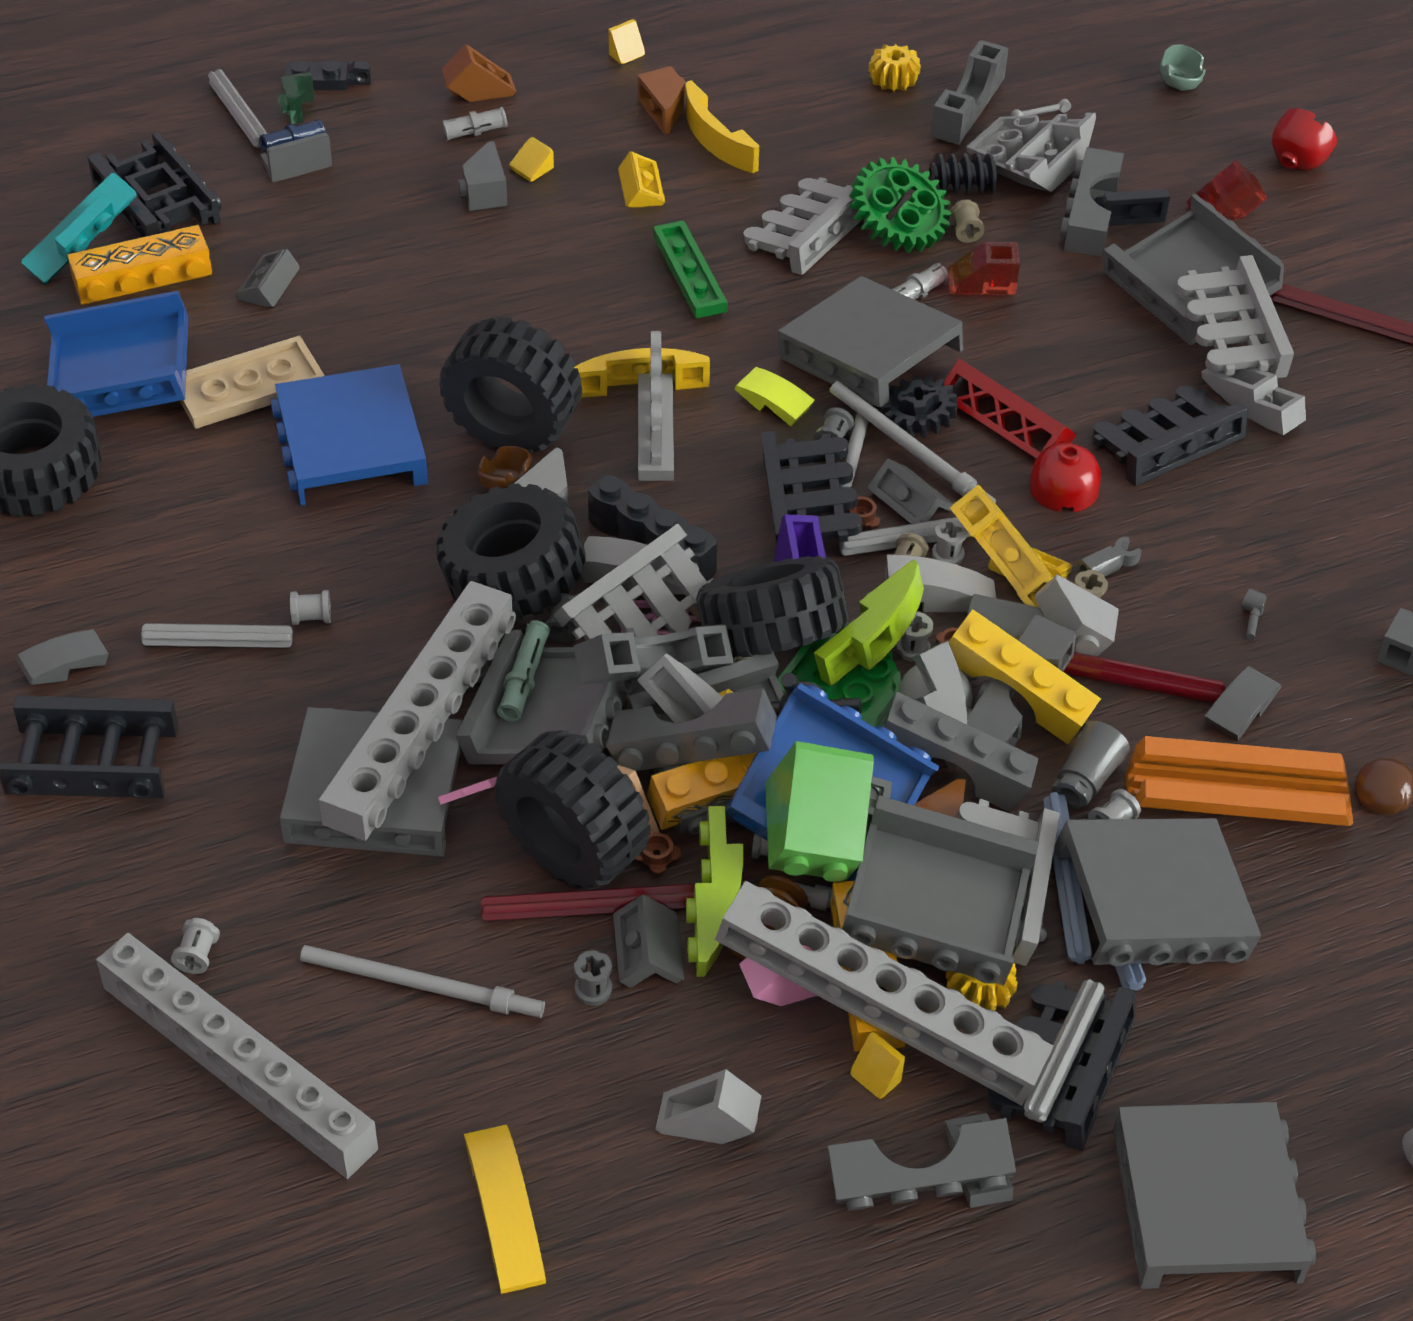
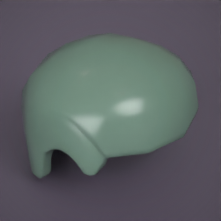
[1159,44,1206,91]

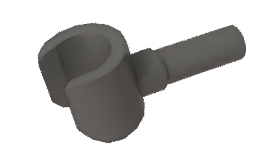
[1241,588,1267,639]

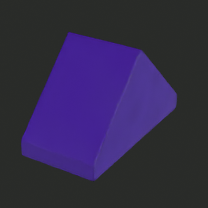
[774,514,826,562]

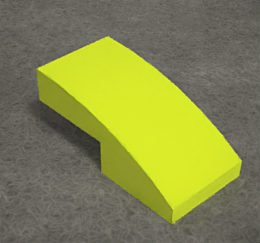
[734,367,815,427]

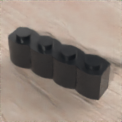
[588,475,717,581]

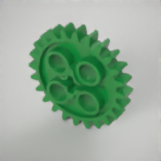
[849,157,952,253]

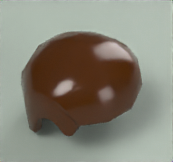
[476,446,532,492]
[1354,758,1413,815]

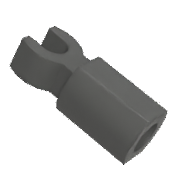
[1077,536,1142,576]

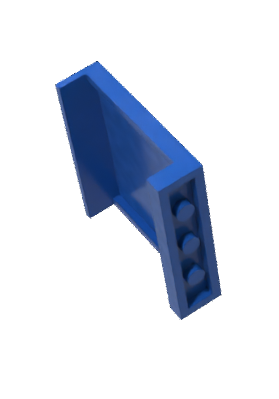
[44,291,189,417]
[270,364,428,506]
[725,683,939,882]

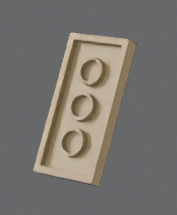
[180,335,325,429]

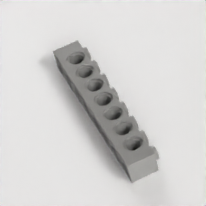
[319,581,516,841]
[715,881,1053,1106]
[96,933,378,1179]

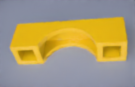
[949,609,1101,744]

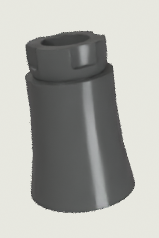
[1053,721,1130,810]

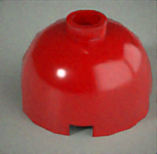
[1271,108,1338,170]
[1029,443,1101,512]

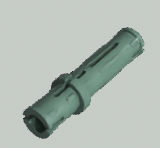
[497,620,550,722]

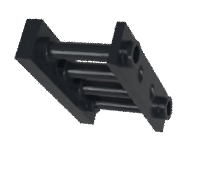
[0,696,178,799]

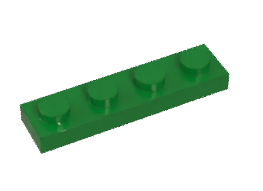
[653,220,727,319]

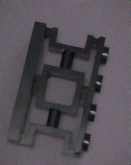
[87,132,222,238]

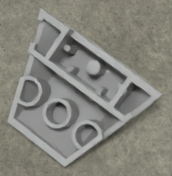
[966,112,1096,192]

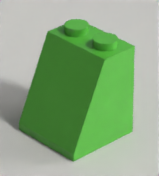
[765,741,874,882]

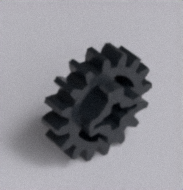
[882,375,958,438]

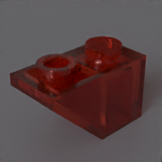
[1186,160,1268,220]
[948,242,1020,295]

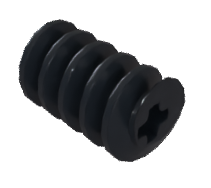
[928,153,997,194]

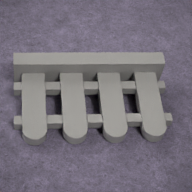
[743,177,861,275]
[1176,255,1294,378]
[638,331,674,481]
[553,524,713,640]
[956,799,1060,966]

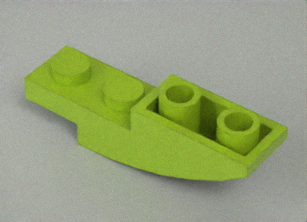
[814,559,924,686]
[686,806,743,977]

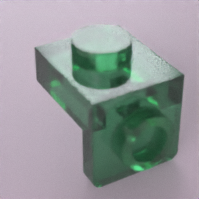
[278,72,315,124]

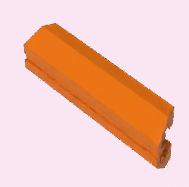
[1124,736,1353,826]

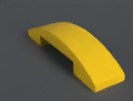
[686,80,759,173]
[574,348,710,398]
[950,485,1053,607]
[464,1125,546,1294]

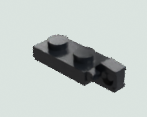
[284,60,371,90]

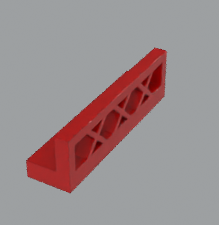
[944,359,1077,458]

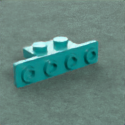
[21,173,137,284]

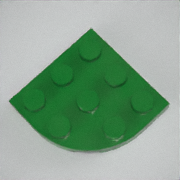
[777,622,901,727]

